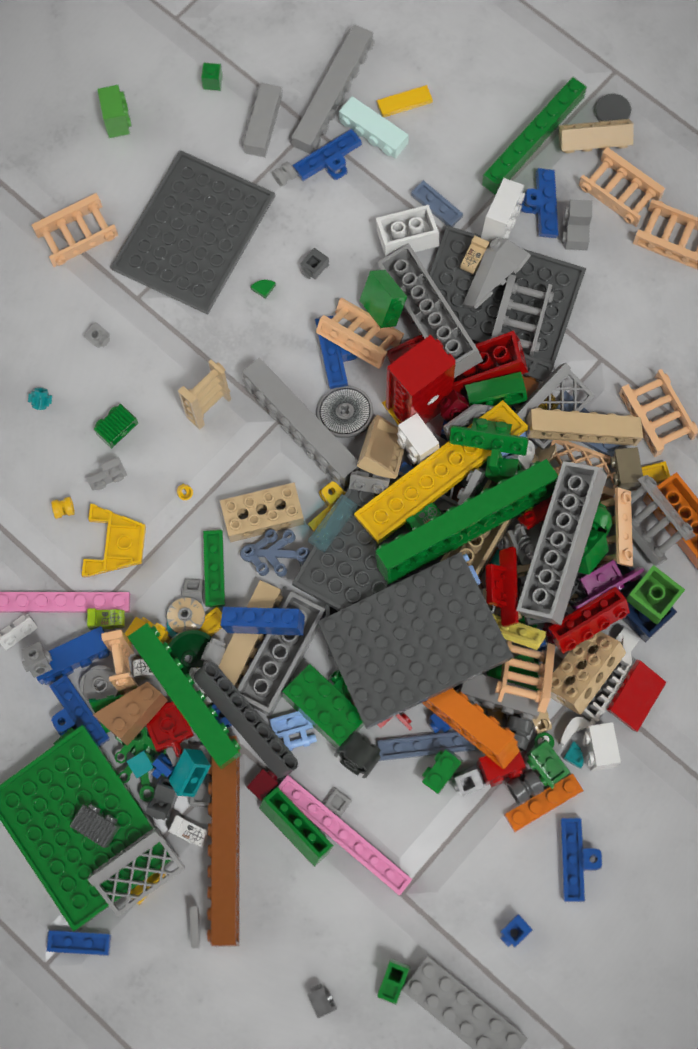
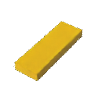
[377,85,433,118]

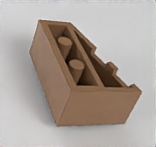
[93,681,168,746]

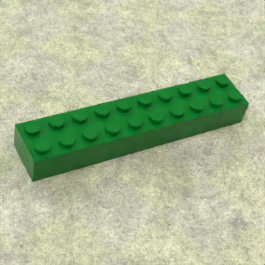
[375,459,558,585]

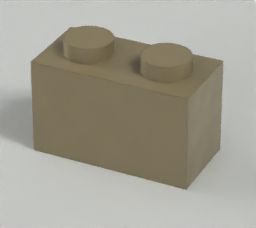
[610,447,643,491]

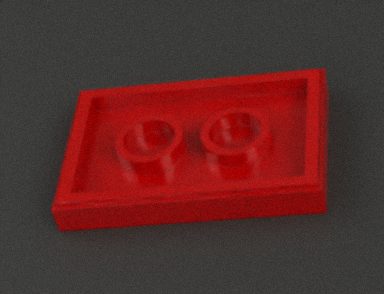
[607,660,667,732]

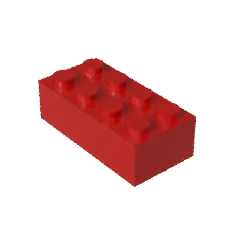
[452,331,528,395]

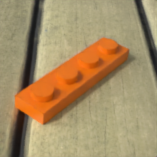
[504,773,584,833]

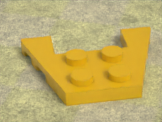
[81,504,146,578]

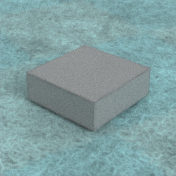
[324,789,352,817]

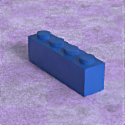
[220,607,305,635]
[36,626,111,685]

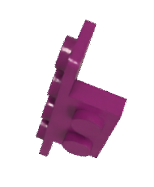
[571,560,645,610]

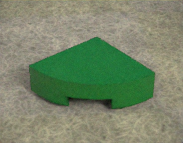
[250,280,276,299]

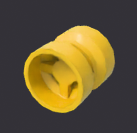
[51,496,75,519]

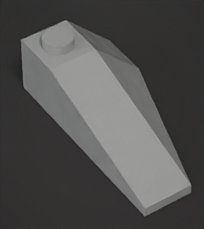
[463,238,531,309]

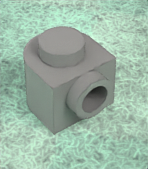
[84,322,110,348]

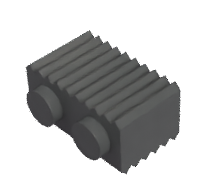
[70,803,121,848]

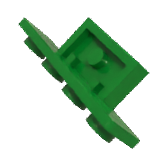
[450,418,529,456]

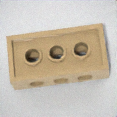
[220,482,304,543]
[550,631,626,715]

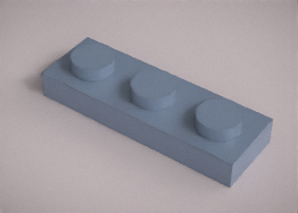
[411,180,463,227]

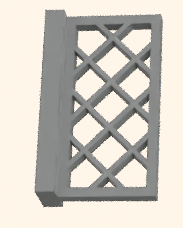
[515,363,595,449]
[88,826,185,917]

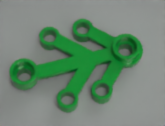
[115,727,166,802]

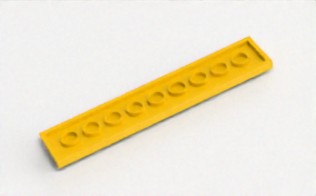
[354,400,528,544]

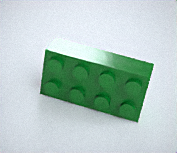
[282,664,364,749]

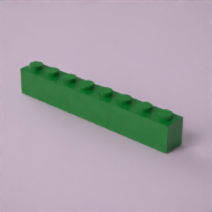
[482,77,587,195]
[127,623,241,769]

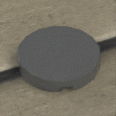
[595,93,631,122]

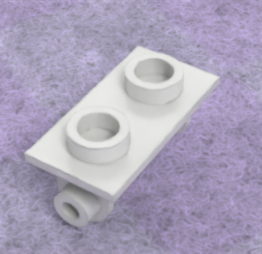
[0,614,38,650]

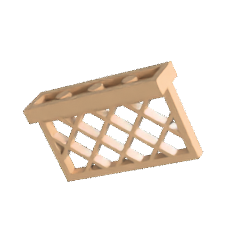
[550,440,617,501]

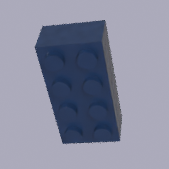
[615,562,677,643]

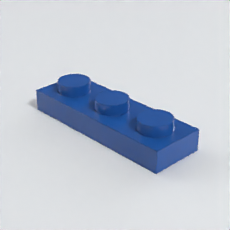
[46,930,111,956]

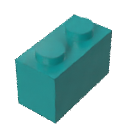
[169,748,211,797]

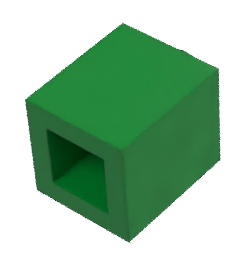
[201,62,223,91]

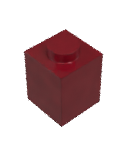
[247,769,279,802]

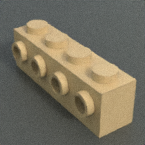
[559,119,634,153]

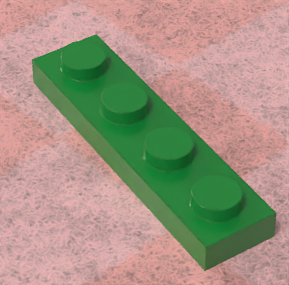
[203,530,226,607]

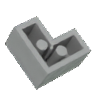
[562,200,592,250]

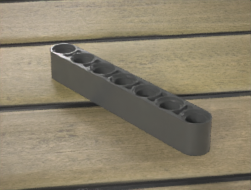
[194,662,298,778]

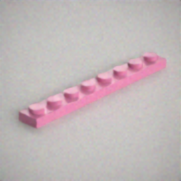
[0,592,130,613]
[278,775,413,896]

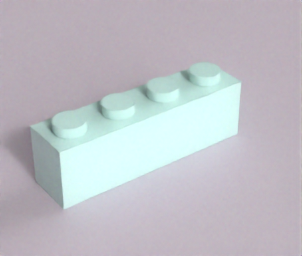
[339,96,409,159]

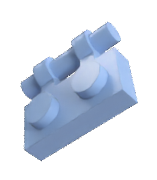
[270,711,317,751]

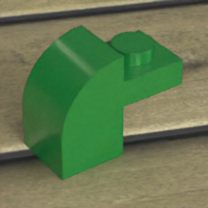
[485,449,522,483]
[377,958,410,1005]

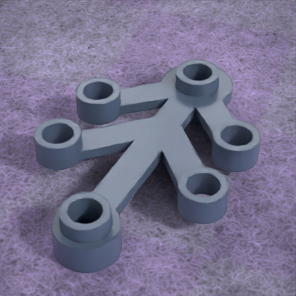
[240,529,311,577]

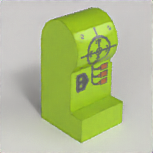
[87,608,125,630]

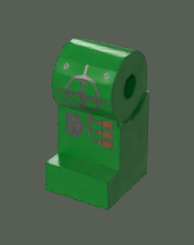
[405,502,443,532]

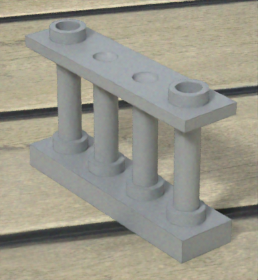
[491,274,554,357]
[609,475,696,566]

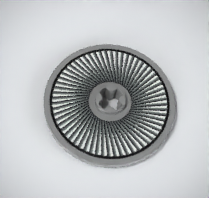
[317,386,373,438]

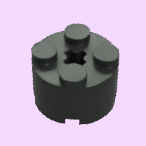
[334,732,381,778]

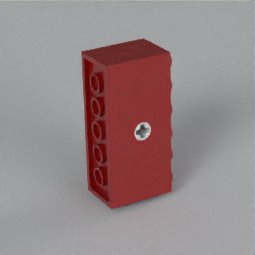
[386,335,456,424]

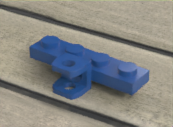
[293,129,362,181]
[520,168,559,238]
[315,315,357,389]
[49,675,110,747]
[561,818,602,902]

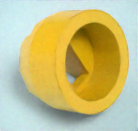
[176,484,193,500]

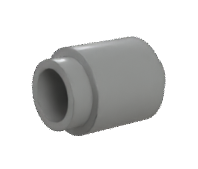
[201,638,226,667]

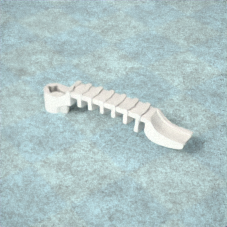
[559,627,641,748]

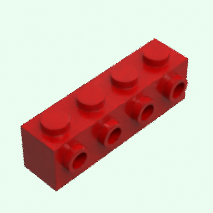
[548,586,630,654]

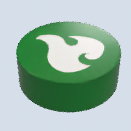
[534,732,555,748]

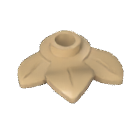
[532,444,557,463]

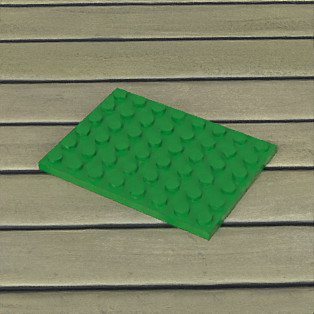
[0,725,172,932]

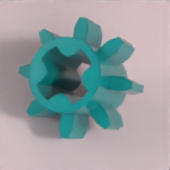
[28,387,52,410]

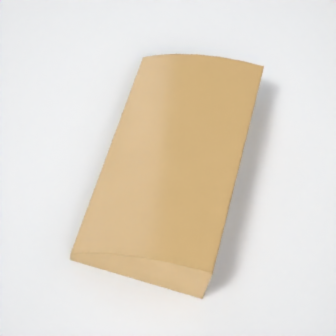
[357,414,404,479]

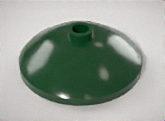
[168,630,212,675]

